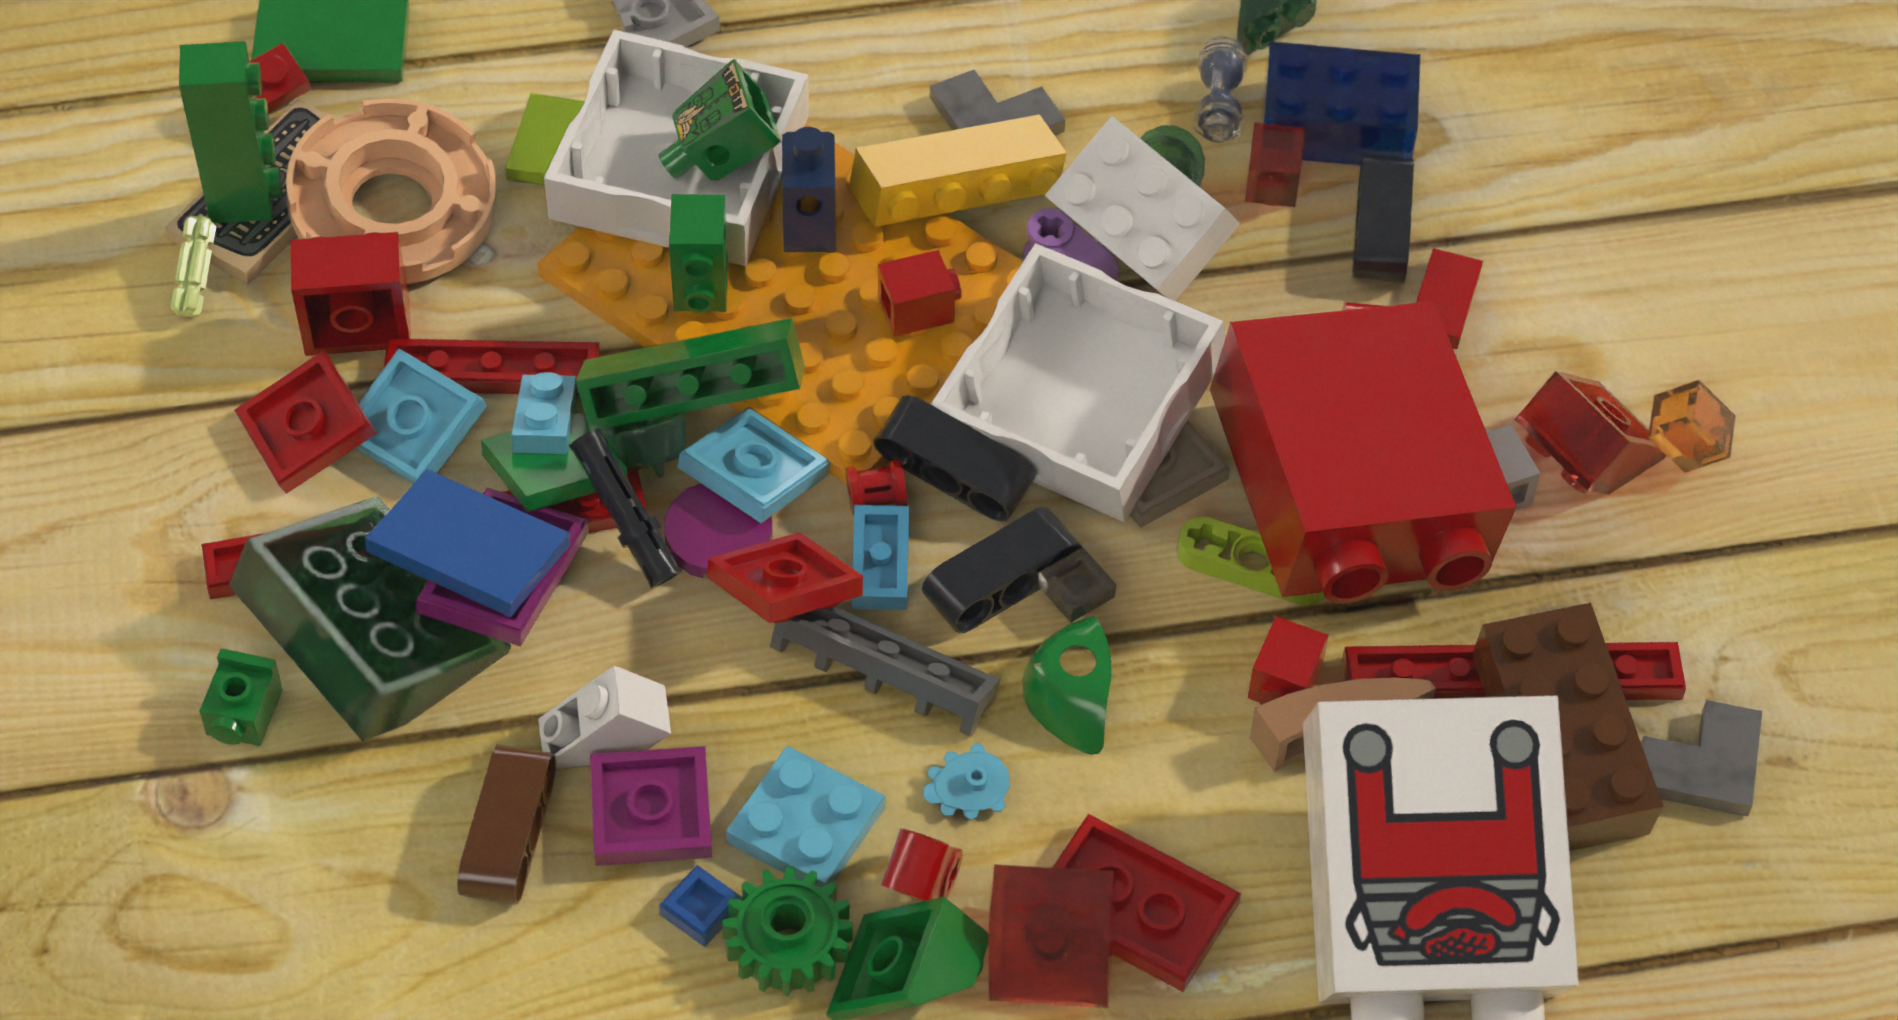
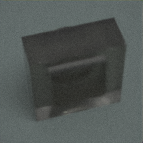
[1038,547,1117,623]

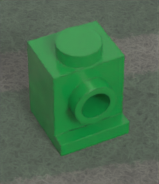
[199,648,283,746]

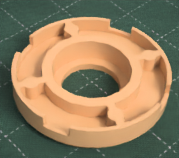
[286,98,496,284]

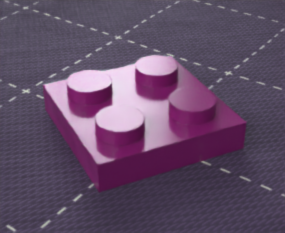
[590,746,712,866]

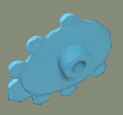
[923,743,1010,820]

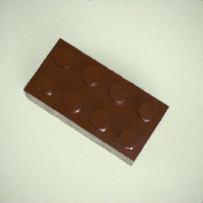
[1472,602,1664,851]

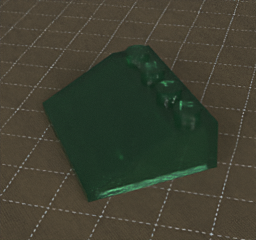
[229,496,511,742]

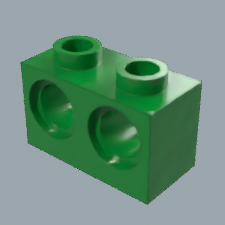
[669,194,729,313]

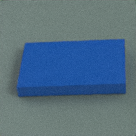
[365,469,570,617]

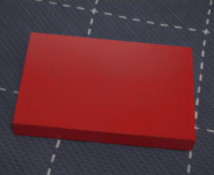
[1029,813,1241,992]

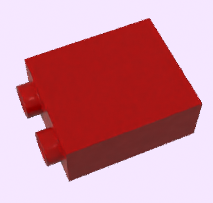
[1209,301,1517,604]

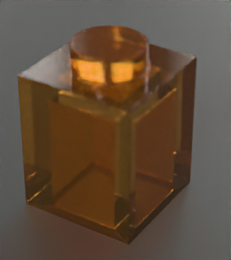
[1648,380,1736,473]

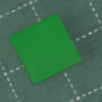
[481,412,627,512]

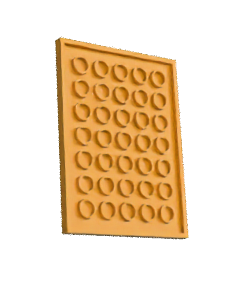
[537,124,1023,484]

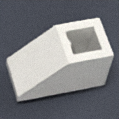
[538,666,671,769]

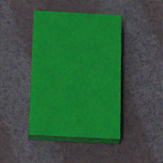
[251,0,410,82]

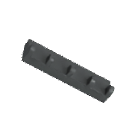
[770,607,1000,737]

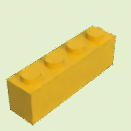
[849,115,1067,227]

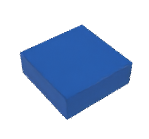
[659,865,742,947]

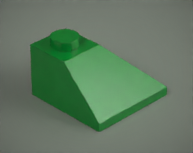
[826,897,992,1020]

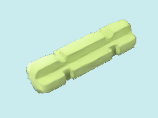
[170,216,216,317]

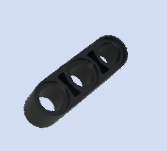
[1352,153,1414,283]
[873,395,1036,522]
[921,507,1083,633]

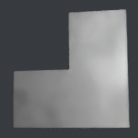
[930,69,1066,136]
[1641,700,1762,816]

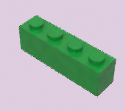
[179,41,282,223]
[576,318,805,431]

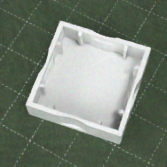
[544,30,809,266]
[931,243,1225,522]

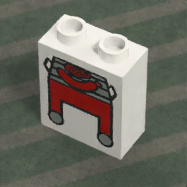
[1303,696,1579,1020]

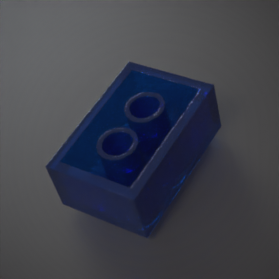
[1259,41,1421,166]

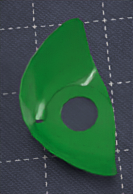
[1022,616,1112,754]

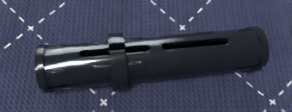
[569,428,682,589]

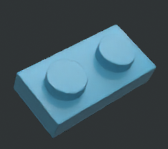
[511,372,577,454]

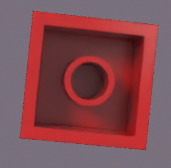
[290,232,411,356]

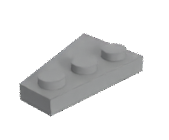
[612,0,720,47]

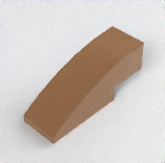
[1250,678,1436,772]

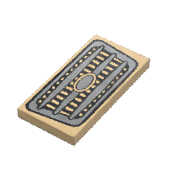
[165,99,336,284]

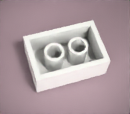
[1045,116,1240,301]

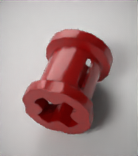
[845,459,907,515]

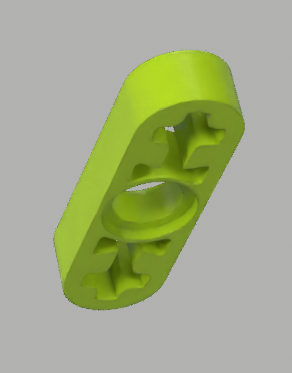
[1177,516,1325,606]

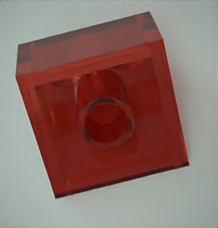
[1514,371,1671,495]
[989,864,1117,1008]

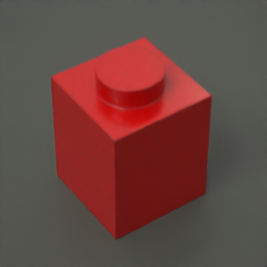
[878,250,961,337]
[1248,616,1329,705]

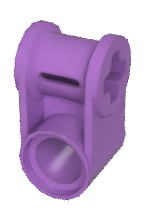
[1022,208,1119,280]

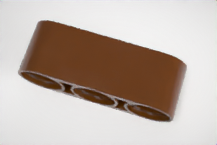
[457,744,556,905]

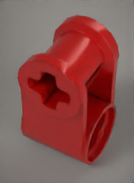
[881,828,963,901]

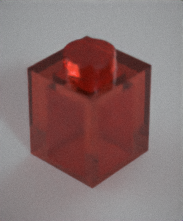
[1245,122,1305,207]

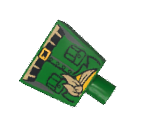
[658,59,781,181]

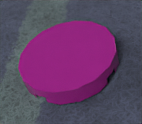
[664,483,773,578]

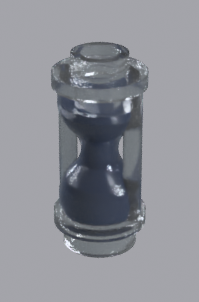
[1194,37,1248,143]

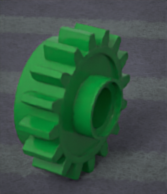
[723,866,853,996]

